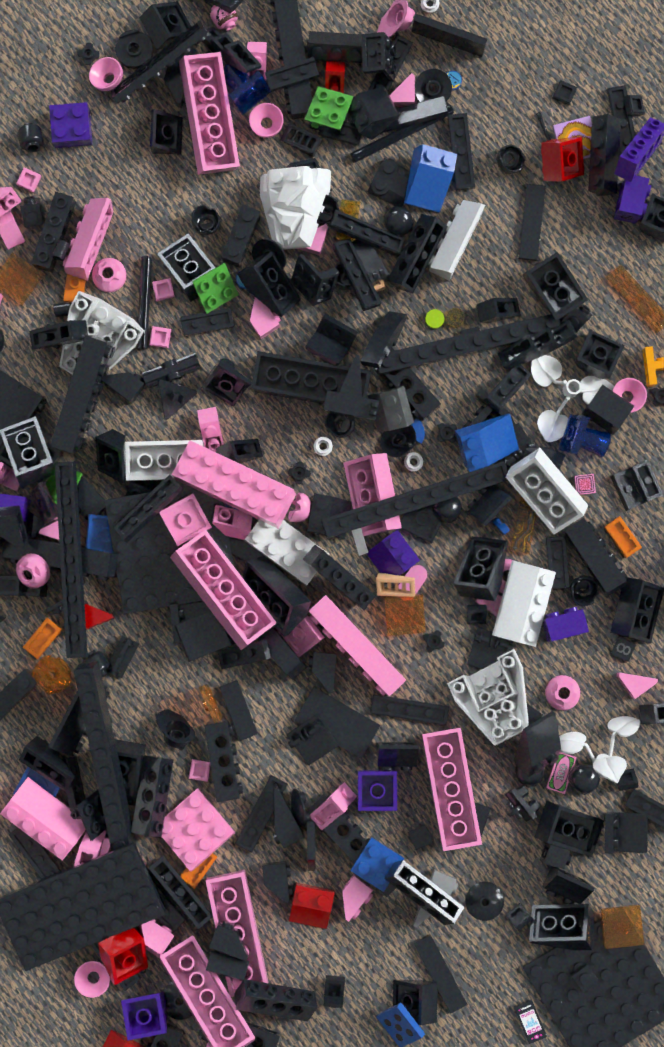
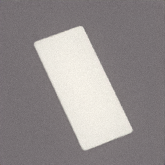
[352,528,368,556]

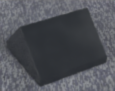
[150,109,183,155]
[582,384,634,435]

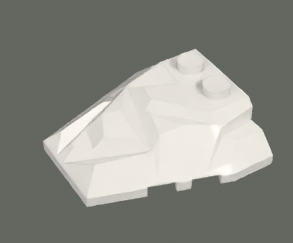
[260,166,331,250]

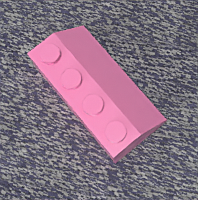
[63,198,113,281]
[344,453,402,536]
[0,777,86,861]

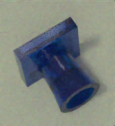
[223,64,271,116]
[558,414,611,458]

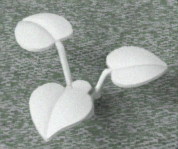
[531,355,614,442]
[559,716,640,783]

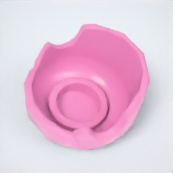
[289,493,312,522]

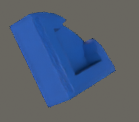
[411,418,425,444]
[491,517,510,536]

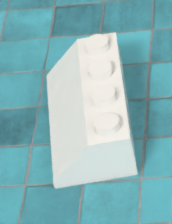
[428,200,485,281]
[125,440,204,481]
[492,560,556,647]

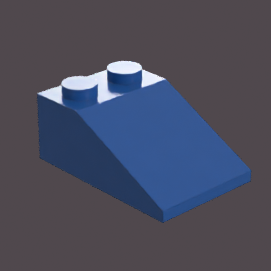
[404,144,457,213]
[455,413,519,472]

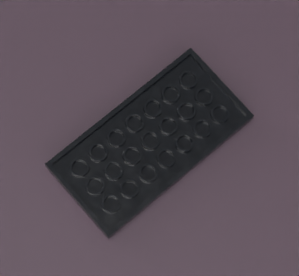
[0,842,167,971]

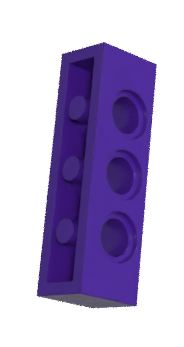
[614,117,664,182]

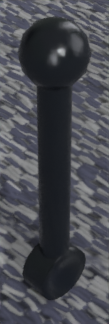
[536,112,551,141]

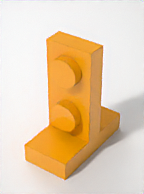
[642,346,664,387]

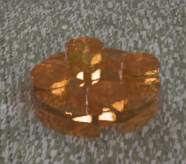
[32,655,72,695]

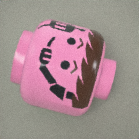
[210,5,238,31]

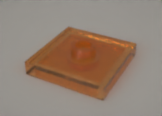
[0,252,44,305]
[384,594,426,636]
[199,684,223,723]
[600,904,645,949]

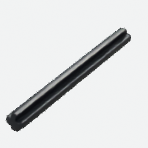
[351,104,454,162]

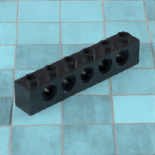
[306,794,396,897]

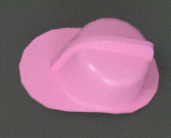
[377,0,415,38]

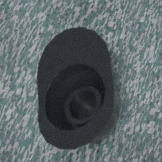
[156,709,195,751]

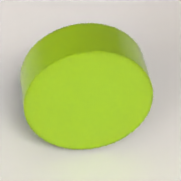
[425,309,444,329]

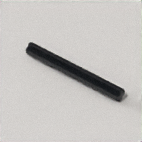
[136,256,152,350]

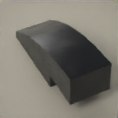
[0,576,47,597]

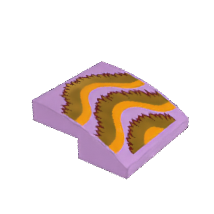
[552,116,592,159]

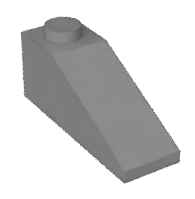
[412,869,458,927]

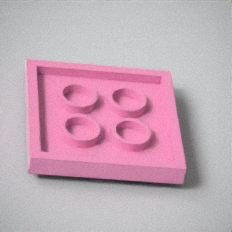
[162,788,236,872]

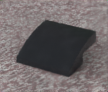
[610,460,664,511]

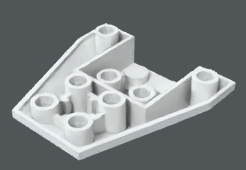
[59,291,144,375]
[447,649,529,746]

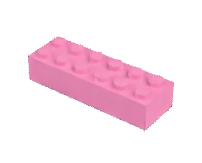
[179,52,240,175]
[172,441,296,529]
[170,530,277,650]
[309,595,406,696]
[422,728,482,851]
[206,870,269,997]
[159,936,255,1047]

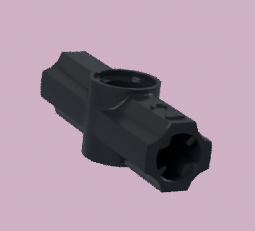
[142,353,201,389]

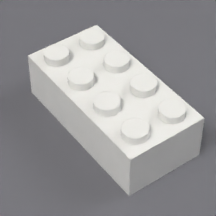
[506,448,588,534]
[244,520,330,586]

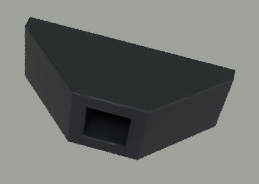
[164,49,197,108]

